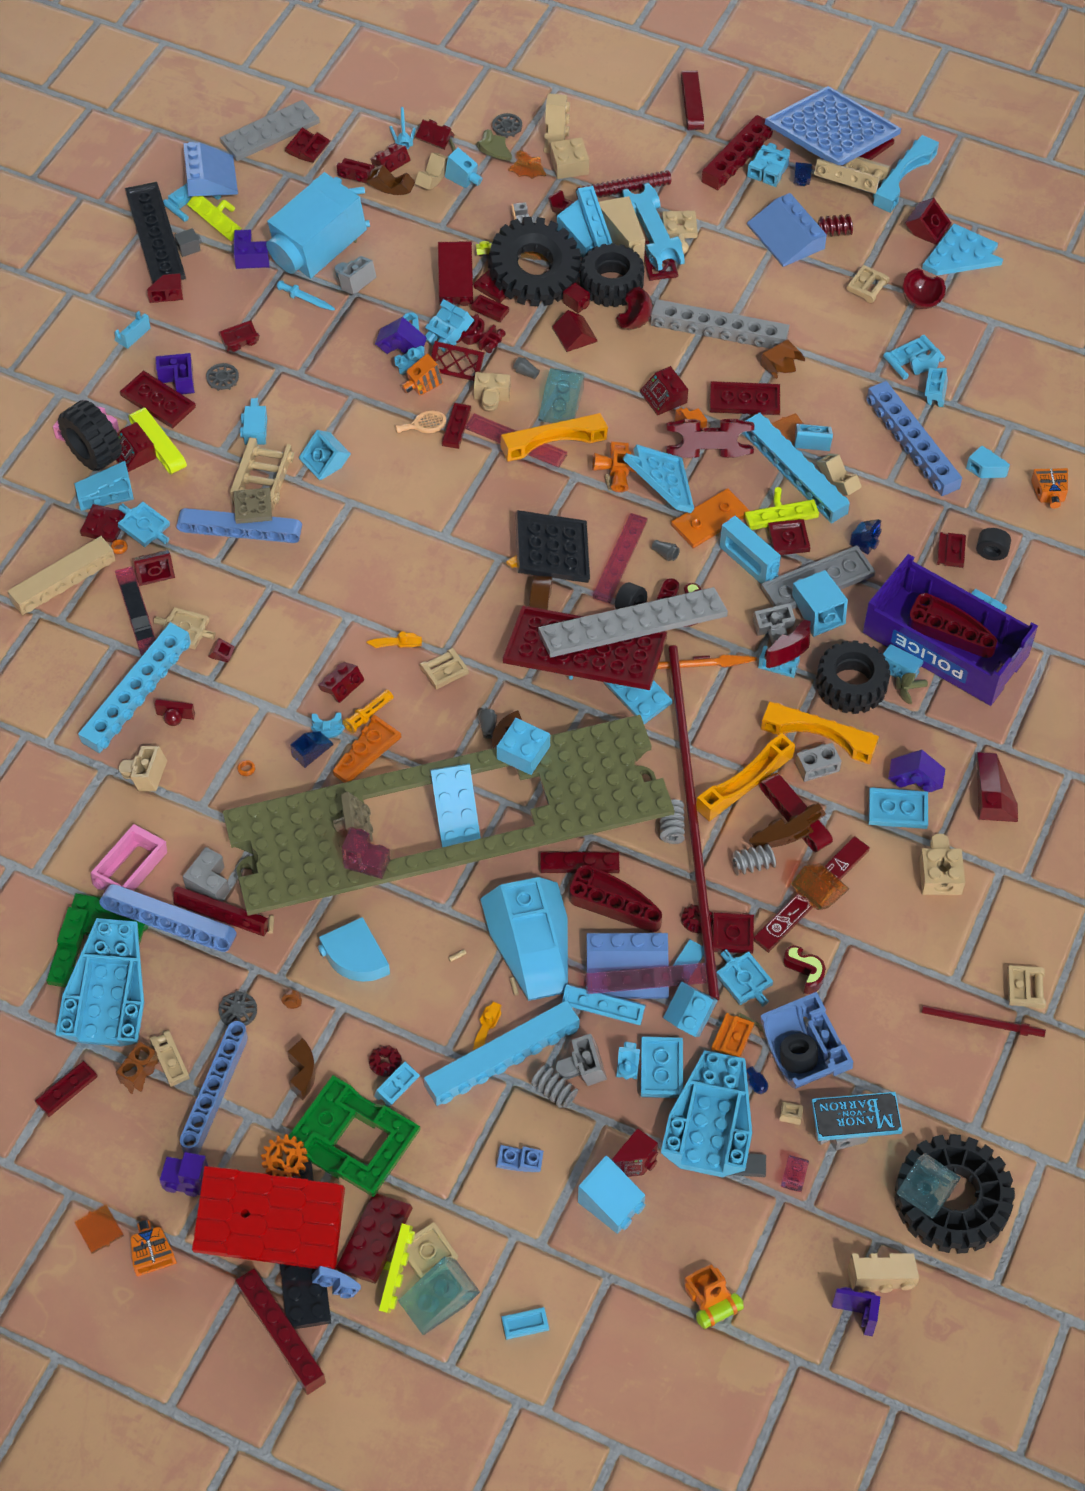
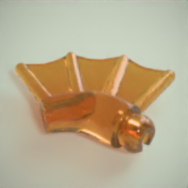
[508,150,546,179]

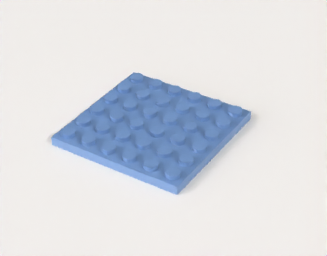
[765,86,901,165]

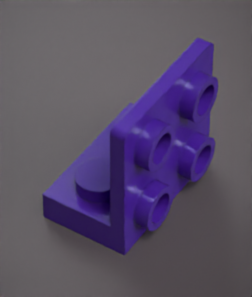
[832,1287,881,1337]

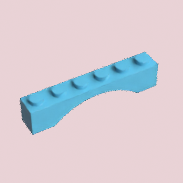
[873,135,939,213]

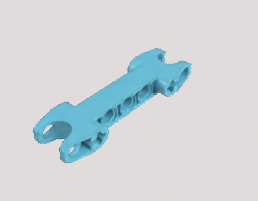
[622,183,685,271]

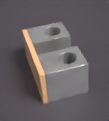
[511,202,529,223]

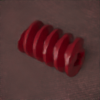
[817,214,853,237]

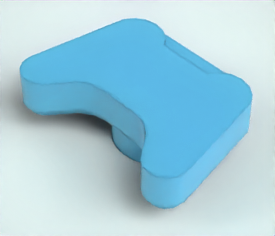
[909,348,941,375]

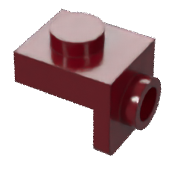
[548,190,574,214]

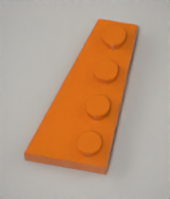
[333,715,402,783]

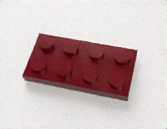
[120,370,196,429]
[710,381,780,415]
[336,1194,413,1284]

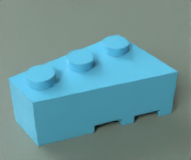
[74,461,134,511]

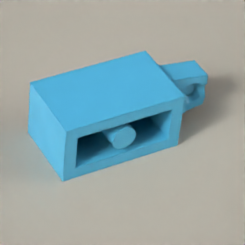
[240,398,267,445]

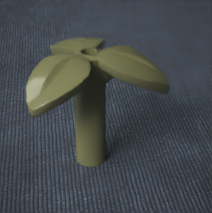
[895,673,928,704]

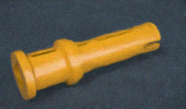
[343,689,394,734]

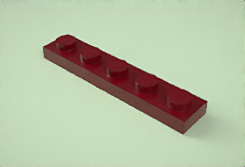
[173,886,268,937]

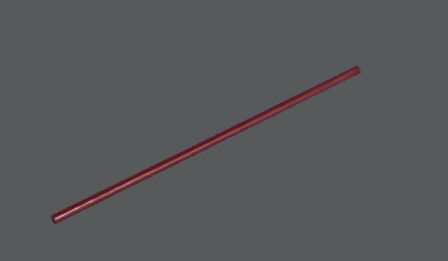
[668,645,720,1000]

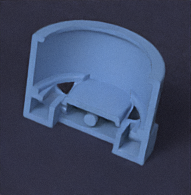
[761,992,853,1089]

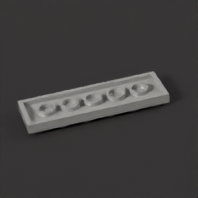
[220,100,320,161]
[761,546,875,609]

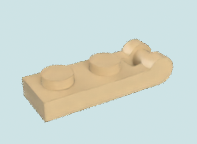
[149,1030,190,1087]

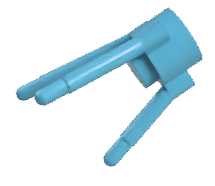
[389,107,416,149]

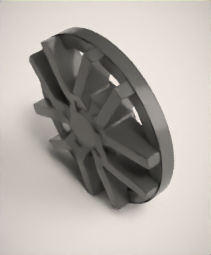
[492,113,522,138]
[206,363,239,391]
[219,991,257,1026]

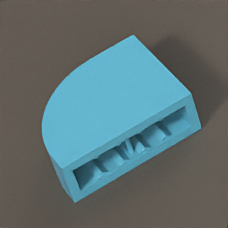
[318,917,390,982]

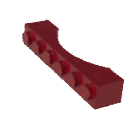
[235,1269,326,1395]

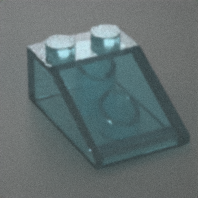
[539,368,584,423]
[398,1256,480,1335]

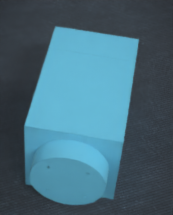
[266,172,367,279]

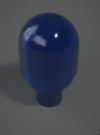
[746,1066,769,1094]

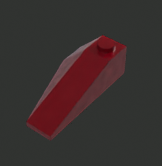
[977,752,1018,822]

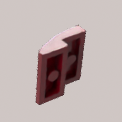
[285,127,331,163]

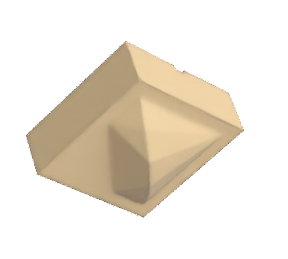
[780,1102,803,1125]

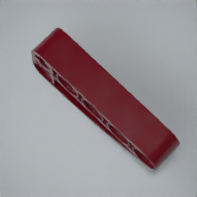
[908,593,997,658]
[569,865,662,932]

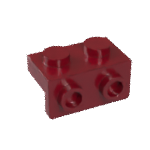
[415,119,455,150]
[370,143,411,173]
[336,158,375,184]
[219,320,260,352]
[318,662,365,703]

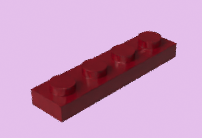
[541,852,620,873]

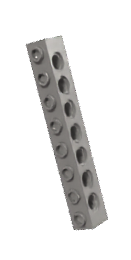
[651,299,790,349]

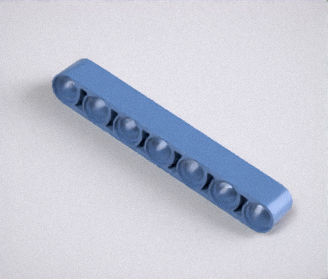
[176,508,303,543]
[100,884,237,952]
[180,1021,248,1154]

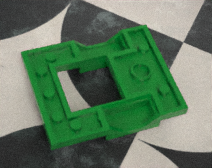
[46,893,149,988]
[289,1075,421,1197]

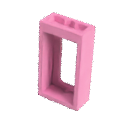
[91,824,167,891]

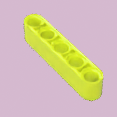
[128,407,187,475]

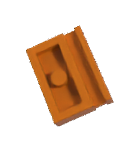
[712,1013,754,1058]

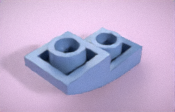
[496,1145,544,1172]
[312,1266,361,1299]

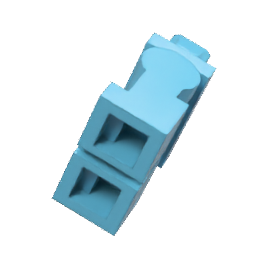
[747,143,790,187]
[425,299,474,352]

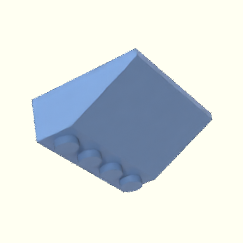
[183,142,238,196]
[747,193,827,267]
[586,933,669,999]

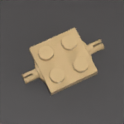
[154,607,216,650]

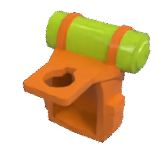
[685,1264,744,1329]

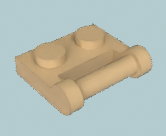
[847,265,890,303]
[419,648,469,690]
[1007,965,1046,1009]

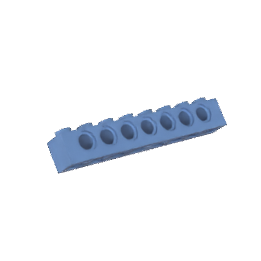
[866,381,962,496]

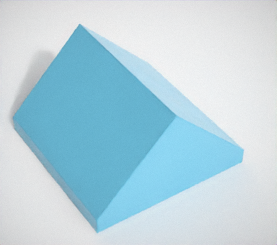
[795,424,833,451]

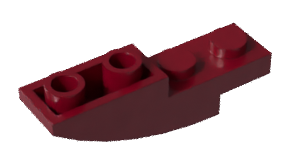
[765,619,811,668]

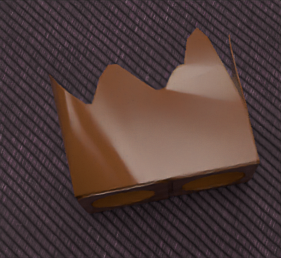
[761,340,805,379]
[115,1042,159,1094]

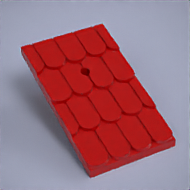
[192,1166,345,1270]

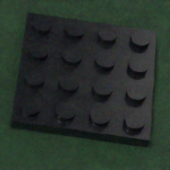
[515,510,590,583]

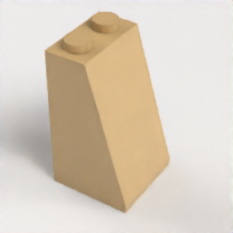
[599,196,645,262]

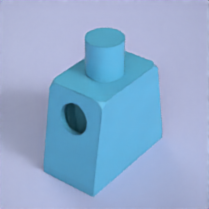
[445,148,483,188]

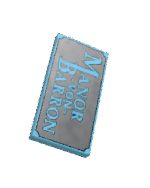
[811,1092,903,1141]

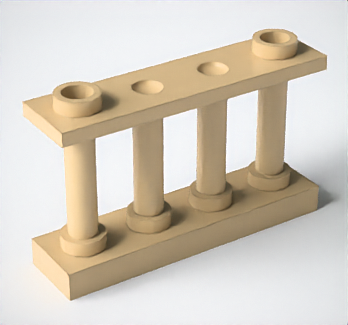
[814,157,890,194]
[230,437,294,510]

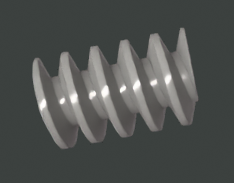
[660,799,685,844]
[732,844,776,876]
[531,1065,579,1108]

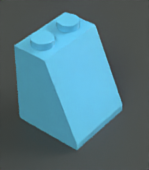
[557,199,609,258]
[792,570,848,637]
[578,1156,646,1234]

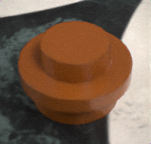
[281,990,302,1009]

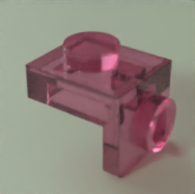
[781,1155,809,1193]

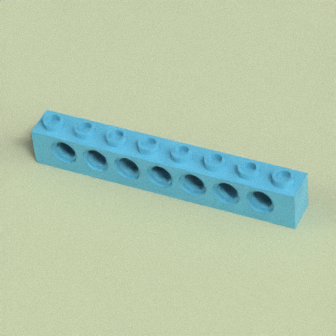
[78,622,191,754]

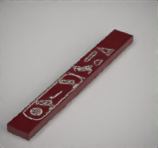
[754,836,870,953]

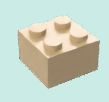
[550,137,589,179]

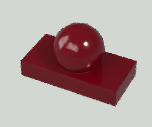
[154,699,195,726]

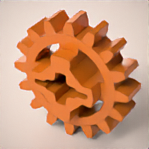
[261,1134,308,1178]

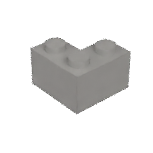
[183,847,229,901]

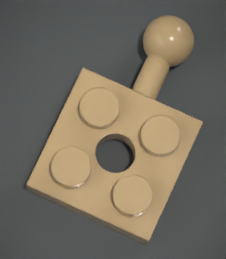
[662,210,698,254]

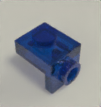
[794,162,812,186]

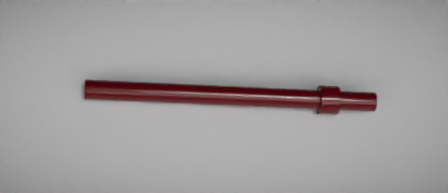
[922,1005,1046,1038]

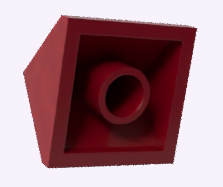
[552,310,598,352]

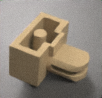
[474,372,511,411]
[119,746,167,791]

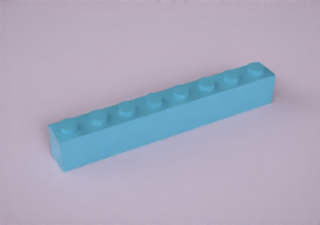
[742,413,850,524]
[424,1000,580,1106]

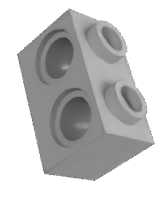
[795,743,842,782]

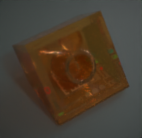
[791,863,849,910]

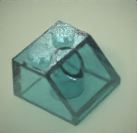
[897,1153,961,1218]

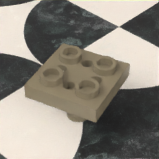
[234,488,272,524]
[333,792,373,844]

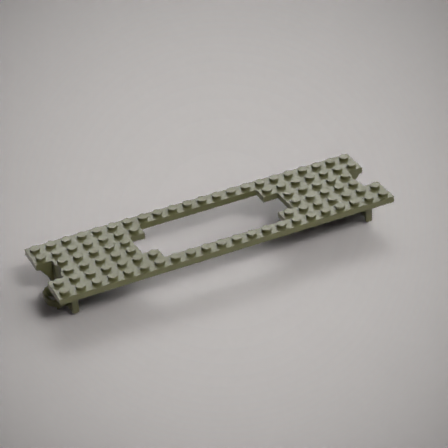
[223,715,675,916]

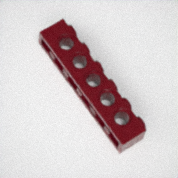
[702,115,773,190]

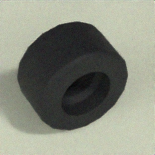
[976,528,1011,561]
[615,582,648,609]
[780,1033,818,1074]

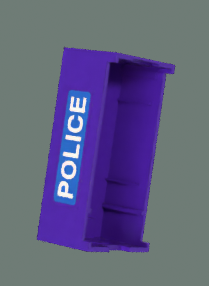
[863,554,1038,706]

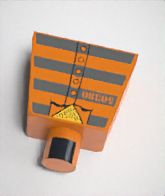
[401,353,443,395]

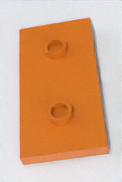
[671,488,750,548]

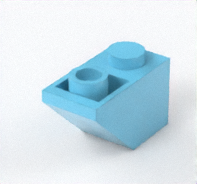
[966,446,1010,478]

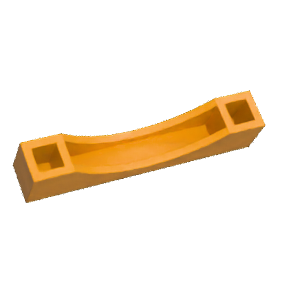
[500,413,608,462]
[761,701,879,764]
[696,733,795,822]

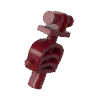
[456,314,506,353]

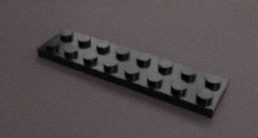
[125,182,186,284]
[270,1160,332,1329]

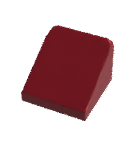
[208,638,235,662]

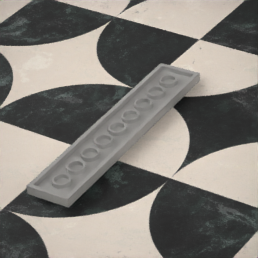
[538,587,728,657]

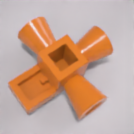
[592,441,638,492]

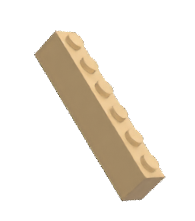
[8,536,116,616]

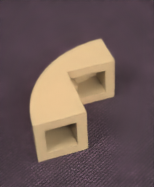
[415,153,448,190]
[816,453,862,495]

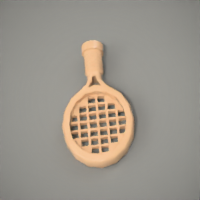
[395,410,446,433]

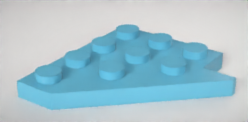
[922,224,1003,276]
[623,445,694,513]

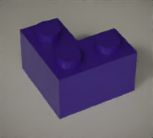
[234,230,270,269]
[375,317,427,354]
[156,353,195,394]
[888,750,945,792]
[160,1152,208,1197]

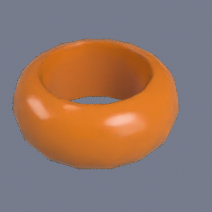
[111,539,128,554]
[237,760,255,777]

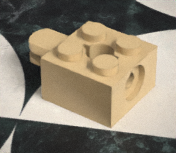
[919,833,965,895]

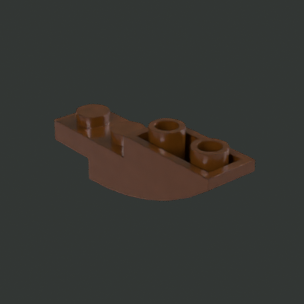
[749,802,826,849]

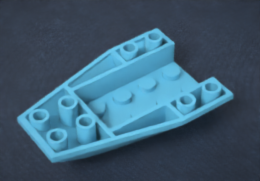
[480,877,568,1001]
[55,918,145,1047]
[661,1050,752,1177]

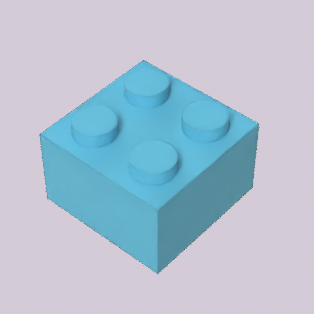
[497,718,550,775]

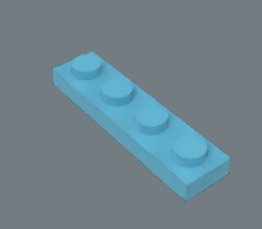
[576,186,612,247]
[562,984,646,1025]

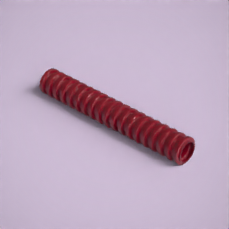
[576,170,672,199]

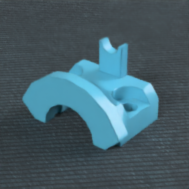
[311,713,345,739]

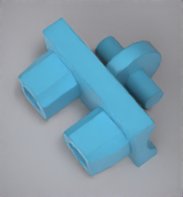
[394,346,425,375]
[617,1042,640,1080]

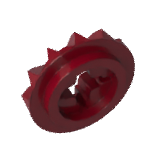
[681,904,713,933]
[369,1045,402,1077]

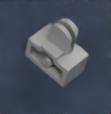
[335,256,377,295]
[753,603,795,645]
[556,1033,607,1086]

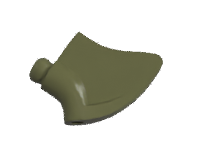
[477,129,512,161]

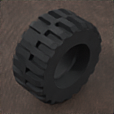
[580,243,645,307]
[58,400,122,471]
[816,640,890,714]

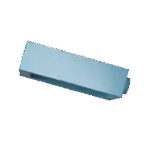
[720,516,781,584]

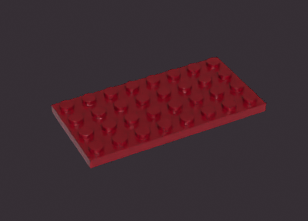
[503,605,667,690]

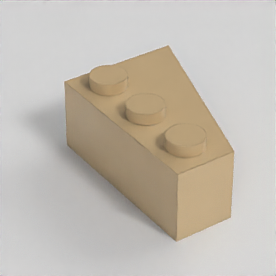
[544,93,570,153]
[847,1253,919,1293]

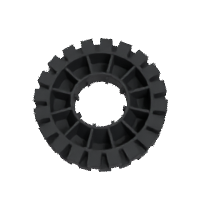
[488,217,581,307]
[895,1134,1015,1254]

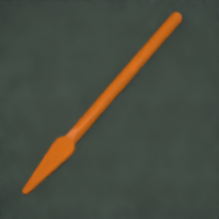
[657,655,757,669]

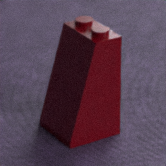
[438,241,473,306]

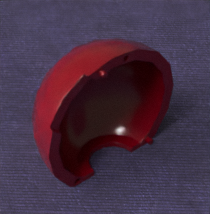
[902,268,946,309]
[616,287,653,330]

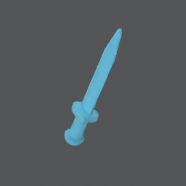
[277,280,335,311]

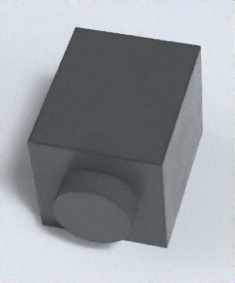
[174,228,202,257]

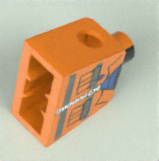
[1031,468,1068,509]
[131,1220,177,1277]

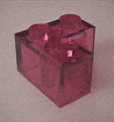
[342,828,390,879]

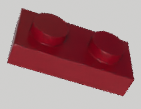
[471,294,509,323]

